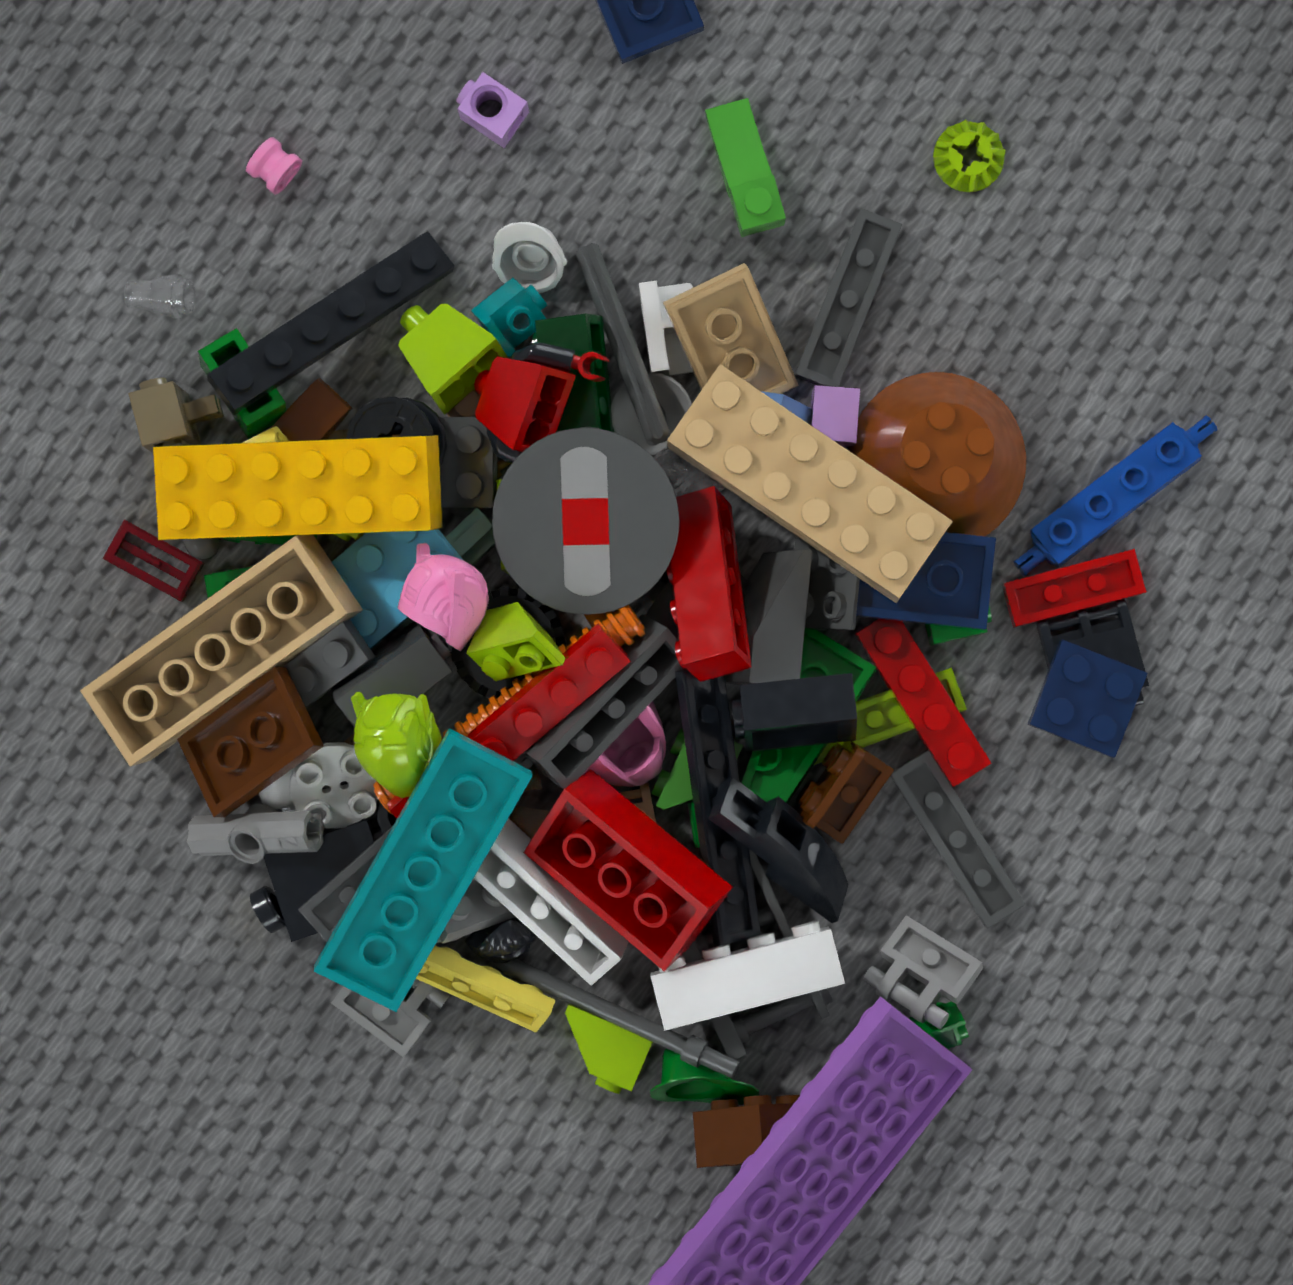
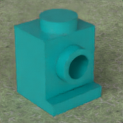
[471,277,548,357]

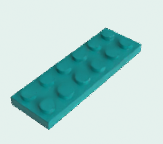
[314,728,532,1012]

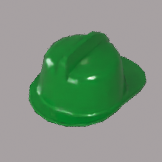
[650,1048,759,1105]

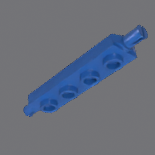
[1013,415,1218,576]

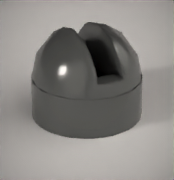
[182,538,221,560]

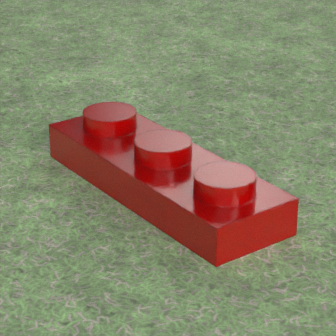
[1002,549,1147,628]

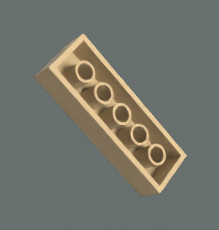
[667,364,952,603]
[80,535,363,767]

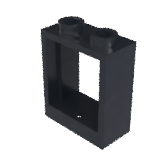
[732,673,857,752]

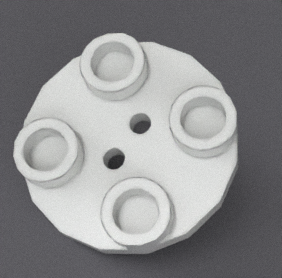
[290,742,378,828]

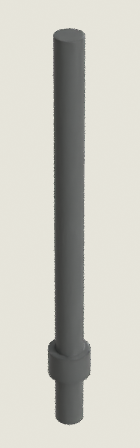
[488,959,740,1079]

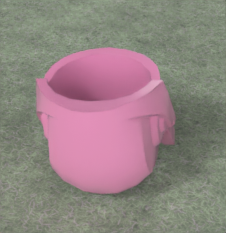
[397,543,489,651]

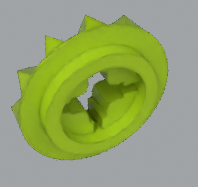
[933,119,1006,192]

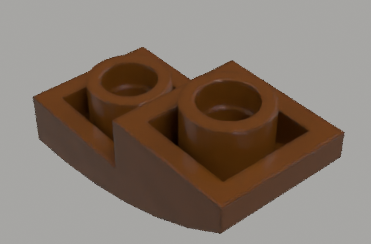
[271,378,353,441]

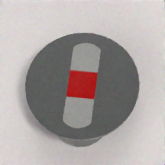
[492,427,679,615]

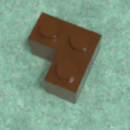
[693,1095,800,1168]

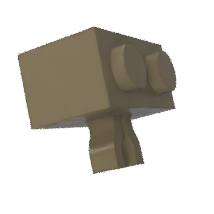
[128,377,224,453]

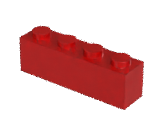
[666,486,752,682]

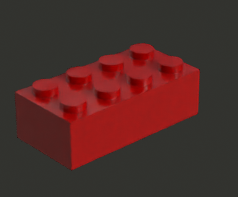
[523,769,733,971]

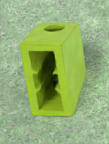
[398,303,508,415]

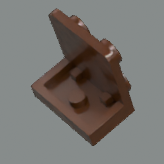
[796,741,894,844]

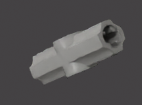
[187,804,324,864]

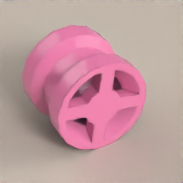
[246,137,302,195]

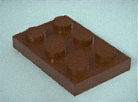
[177,666,324,818]

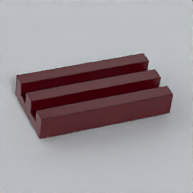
[102,519,205,602]

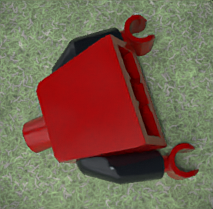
[474,342,609,464]

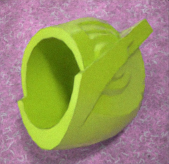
[351,692,442,798]

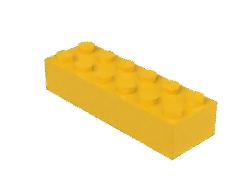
[153,435,442,540]

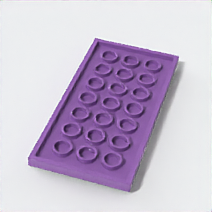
[648,996,973,1285]

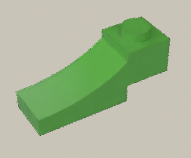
[705,98,786,237]

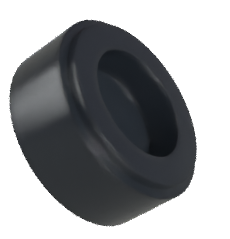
[250,886,286,933]

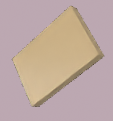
[662,263,799,394]

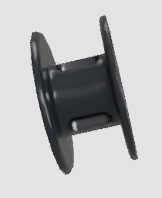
[346,396,447,466]

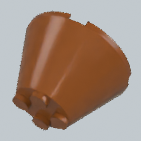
[848,372,1026,536]

